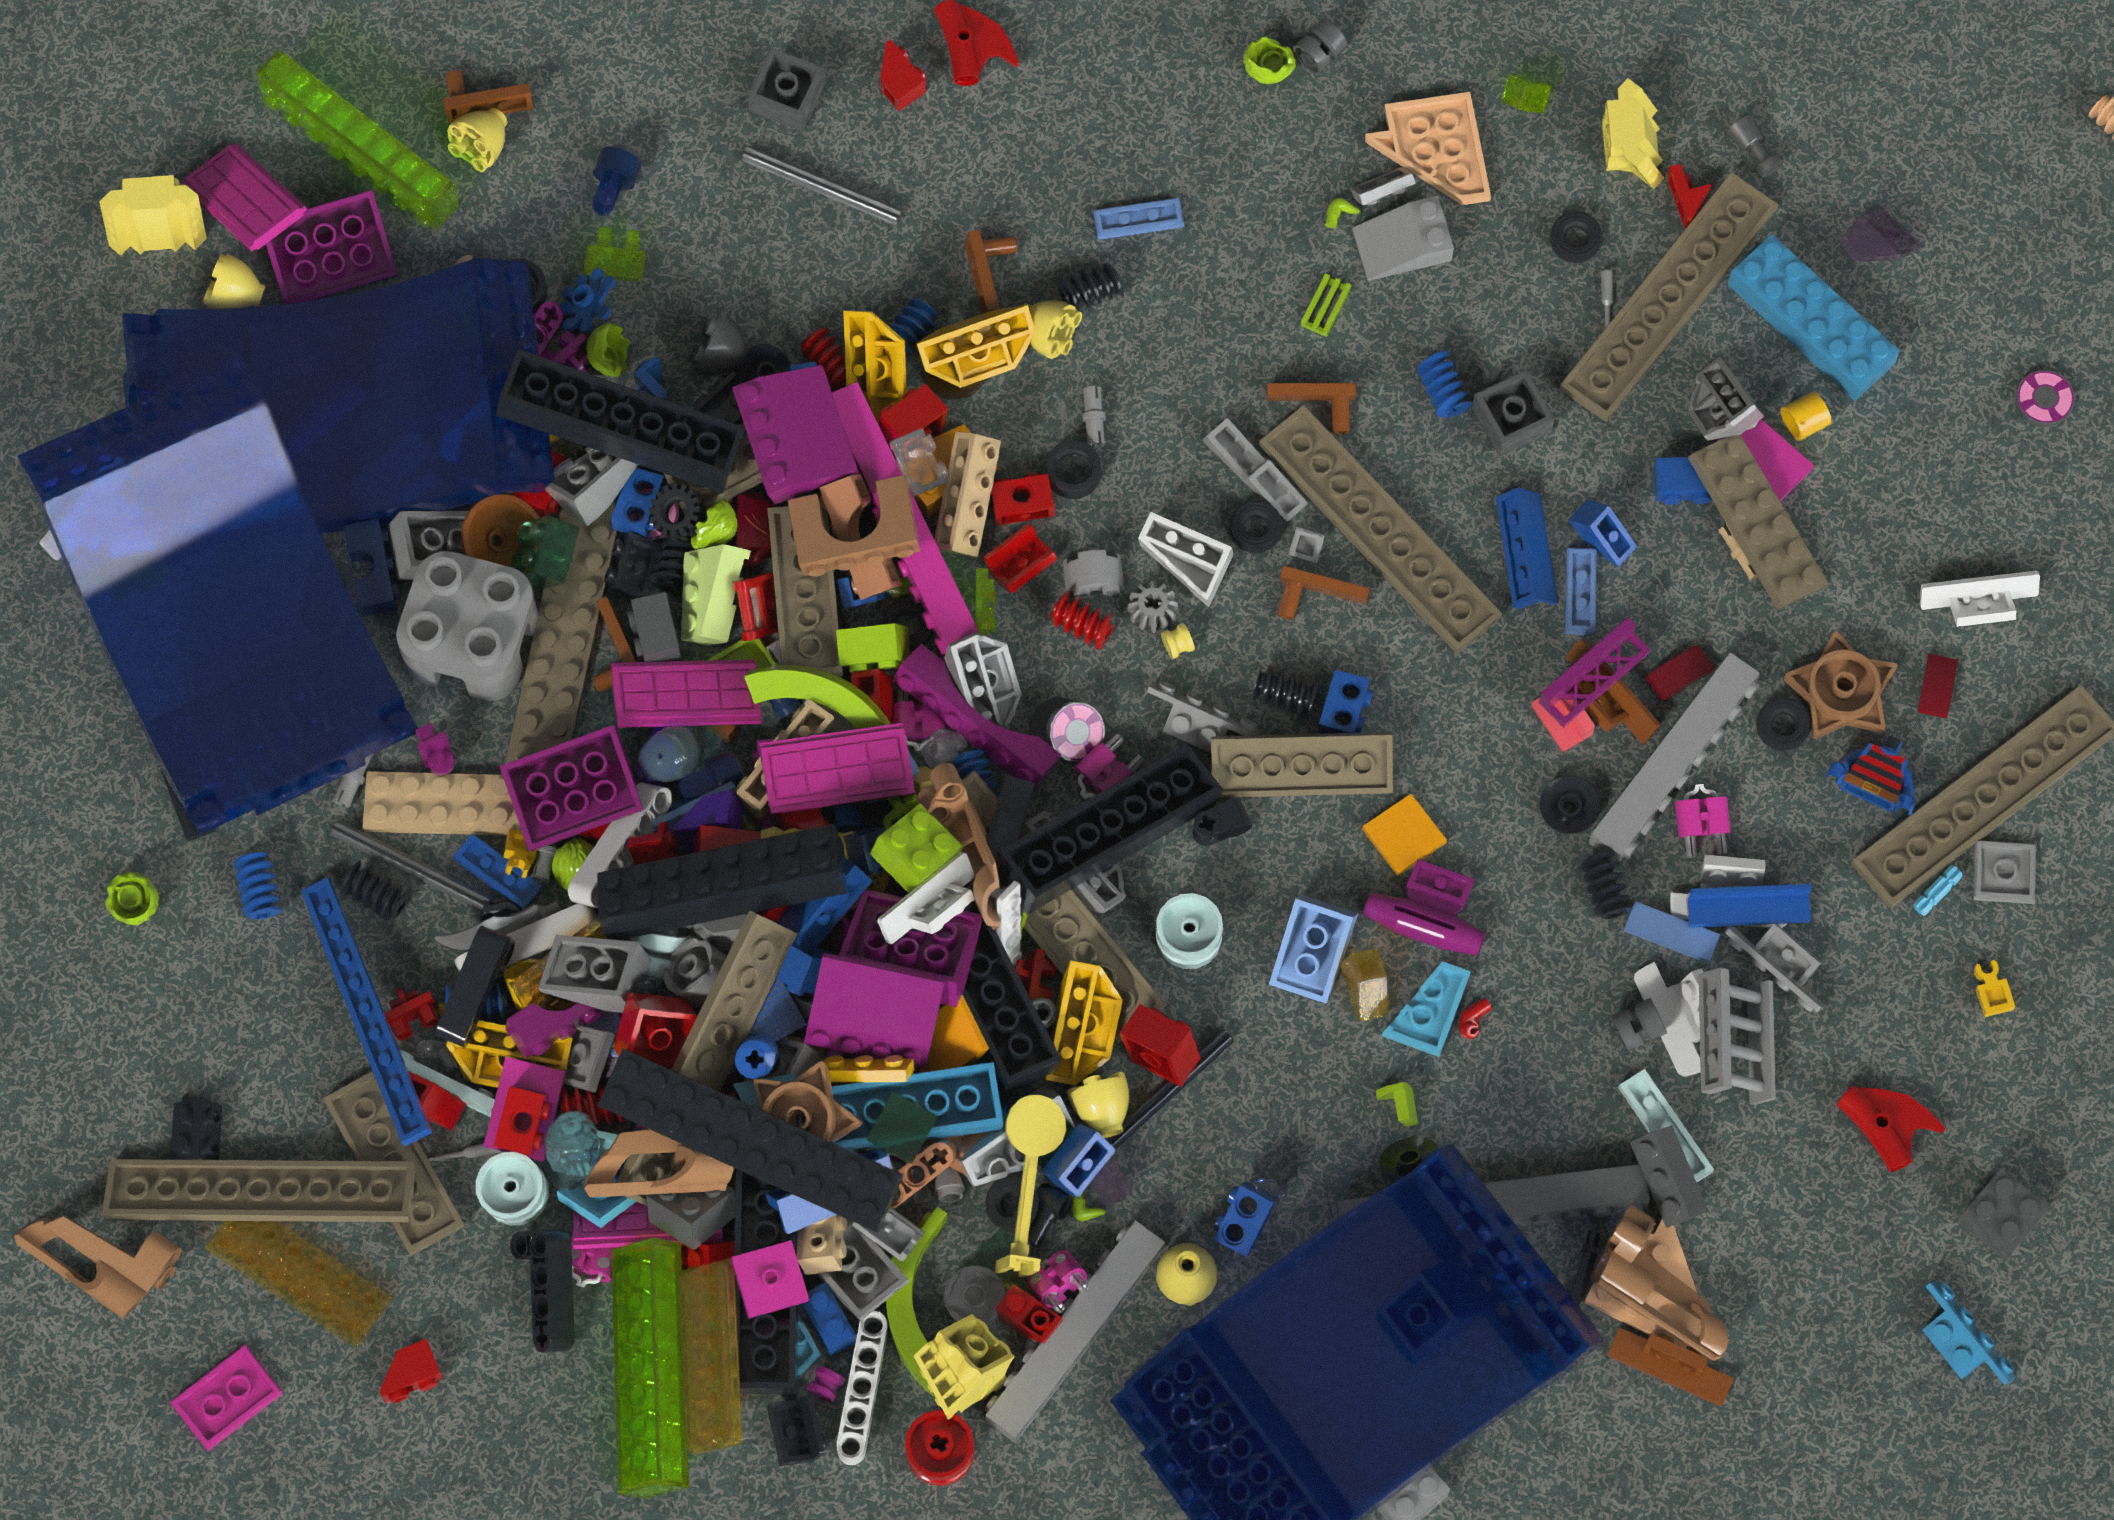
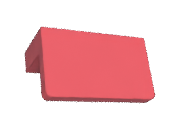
[1531,690,1595,752]

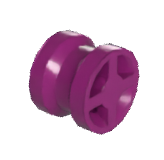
[806,1366,845,1403]

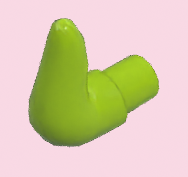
[1325,198,1361,228]
[1071,1192,1106,1222]

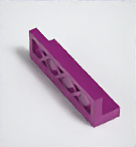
[1539,617,1650,728]

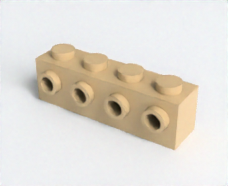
[934,432,1001,557]
[736,700,834,820]
[797,1214,847,1275]

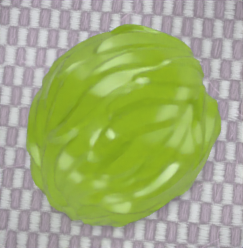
[1243,36,1296,84]
[586,323,630,379]
[691,498,738,550]
[552,838,594,891]
[105,871,159,925]

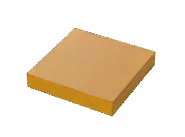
[1362,794,1447,876]

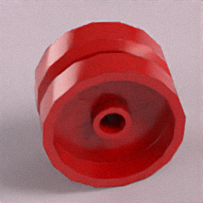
[905,1410,975,1486]

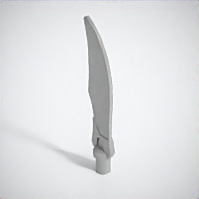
[434,901,561,950]

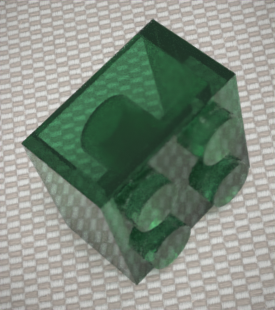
[509,516,580,590]

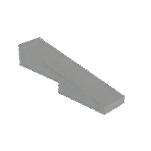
[1202,418,1308,523]

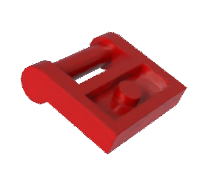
[732,571,779,641]

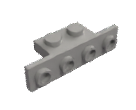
[1147,681,1263,753]
[1725,923,1826,1012]

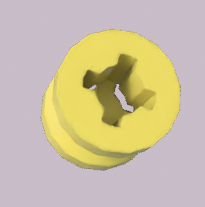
[1161,623,1195,659]

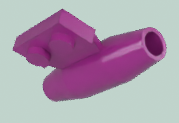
[1363,859,1486,956]

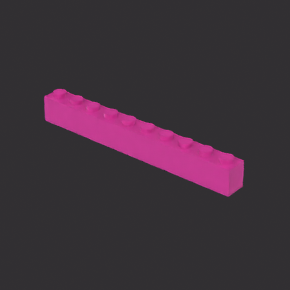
[832,382,980,656]

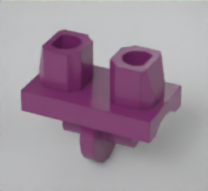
[540,331,589,373]
[415,723,455,775]

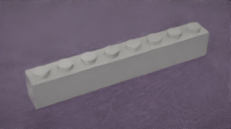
[1589,652,1760,862]
[984,1220,1165,1444]

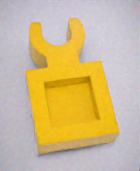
[503,828,537,878]
[1974,960,2015,1017]

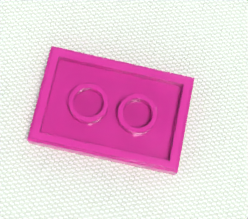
[1714,419,1814,502]
[483,1057,567,1161]
[170,1344,283,1451]

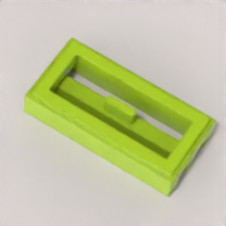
[1300,273,1352,337]

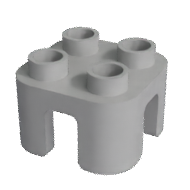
[396,551,538,701]

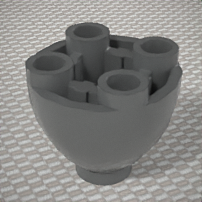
[689,315,749,374]

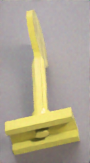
[994,1095,1066,1278]

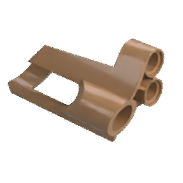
[917,763,1000,930]
[583,1095,735,1197]
[1591,1204,1728,1361]
[14,1215,181,1319]

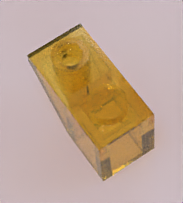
[1341,948,1388,1022]

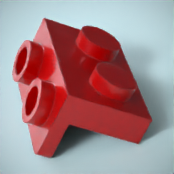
[983,524,1057,594]
[627,821,683,865]

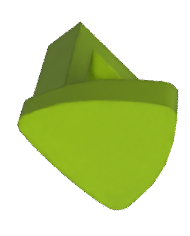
[1376,1082,1418,1127]

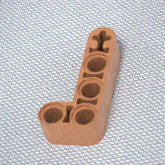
[875,1138,957,1251]

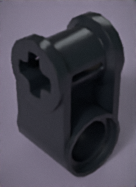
[1192,798,1253,846]

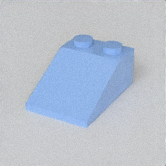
[1269,894,1358,1004]

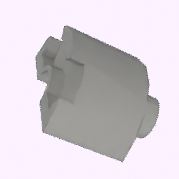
[1062,550,1125,599]

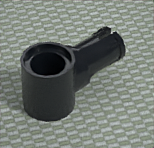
[1027,1183,1073,1248]

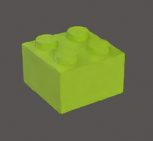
[836,623,910,672]
[870,803,963,893]

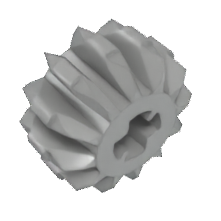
[1127,581,1178,633]

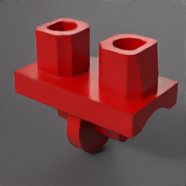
[1015,948,1057,1001]
[385,987,439,1041]

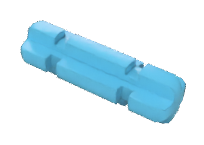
[1913,865,1963,916]

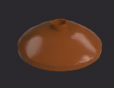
[461,494,545,577]

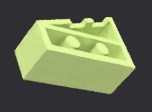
[681,544,751,646]

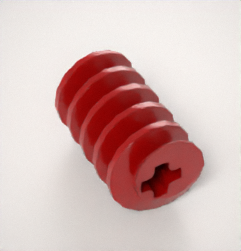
[801,327,846,392]
[1049,591,1116,651]
[560,1085,624,1126]

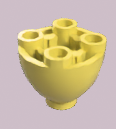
[447,108,508,172]
[203,253,266,311]
[1023,300,1082,359]
[1067,1072,1129,1138]
[1156,1243,1217,1306]

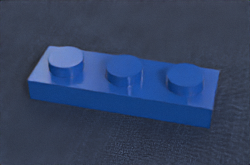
[453,834,544,910]

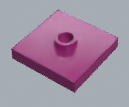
[731,1240,809,1319]

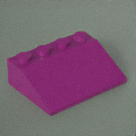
[266,189,398,308]
[732,365,859,504]
[500,725,644,852]
[838,889,983,1007]
[804,953,945,1069]

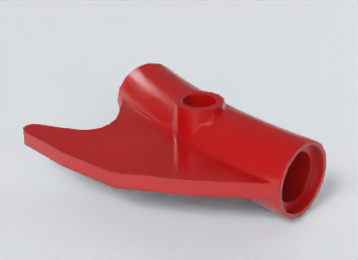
[934,0,1019,86]
[1836,1085,1945,1173]

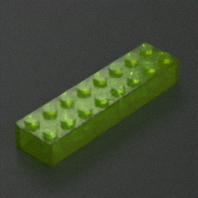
[256,49,460,231]
[611,1237,689,1499]

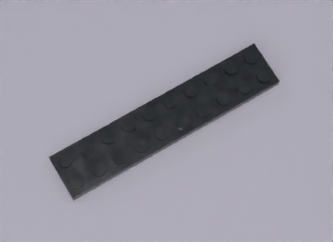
[598,1048,904,1232]

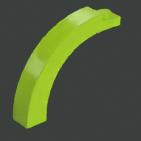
[744,665,891,729]
[886,1206,948,1398]

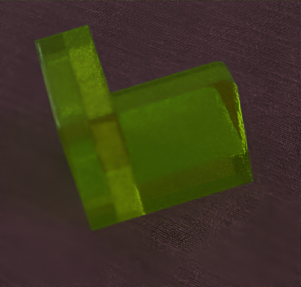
[1502,73,1551,114]

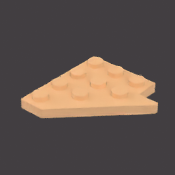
[1365,92,1491,205]
[1584,1219,1701,1348]

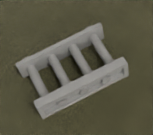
[1699,967,1776,1105]

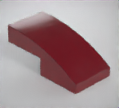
[1646,645,1715,701]
[1917,653,1958,719]

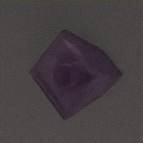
[1839,208,1924,262]

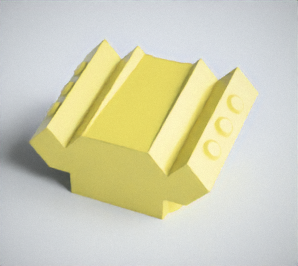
[1602,78,1664,189]
[99,175,207,255]
[914,1314,1015,1420]

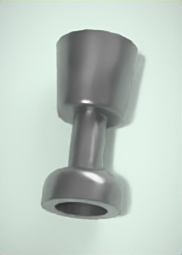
[1727,115,1783,178]

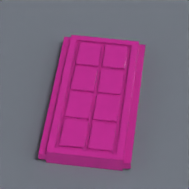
[181,143,307,252]
[611,659,761,728]
[759,723,915,815]
[573,1202,723,1249]

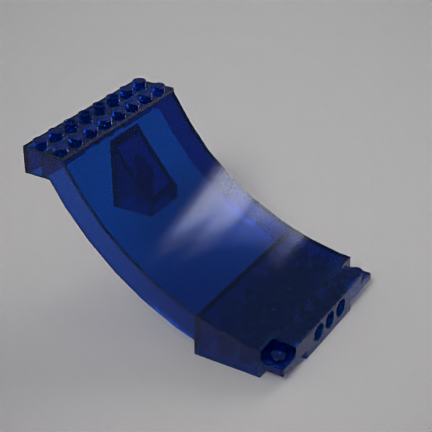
[122,257,555,547]
[18,357,418,835]
[1110,1144,1605,1520]

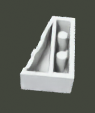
[1138,512,1233,607]

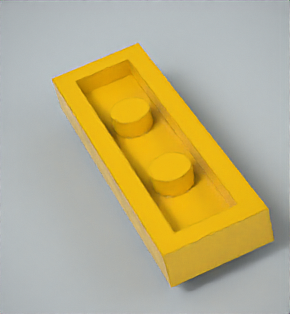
[823,1055,915,1082]

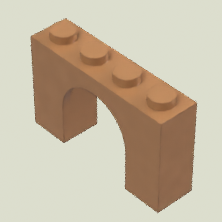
[788,475,921,577]

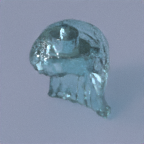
[638,725,709,782]
[545,1110,601,1191]

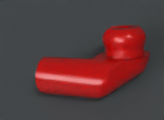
[1459,997,1492,1039]

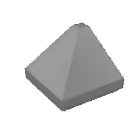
[1288,524,1325,564]

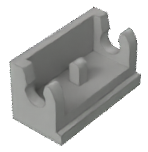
[852,1207,925,1262]

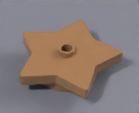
[1784,631,1897,739]
[753,1061,863,1143]

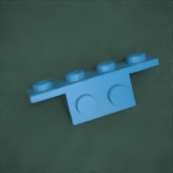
[1922,1280,2016,1385]

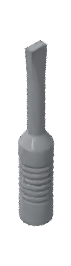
[1601,270,1613,327]
[428,1143,502,1162]

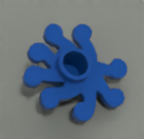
[559,268,616,334]

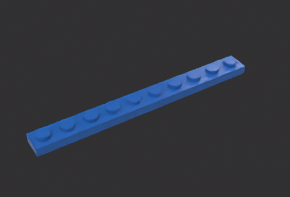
[301,877,432,1146]

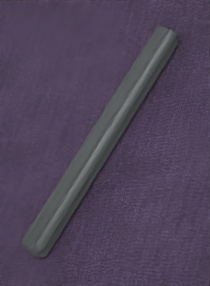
[742,146,902,225]
[331,820,493,911]

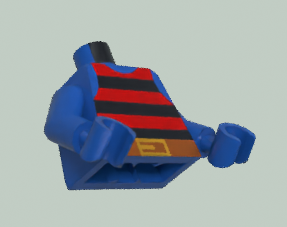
[1825,736,1916,815]

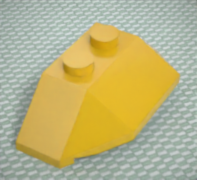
[916,304,1034,388]
[843,310,907,425]
[1045,960,1123,1085]
[446,1020,573,1088]

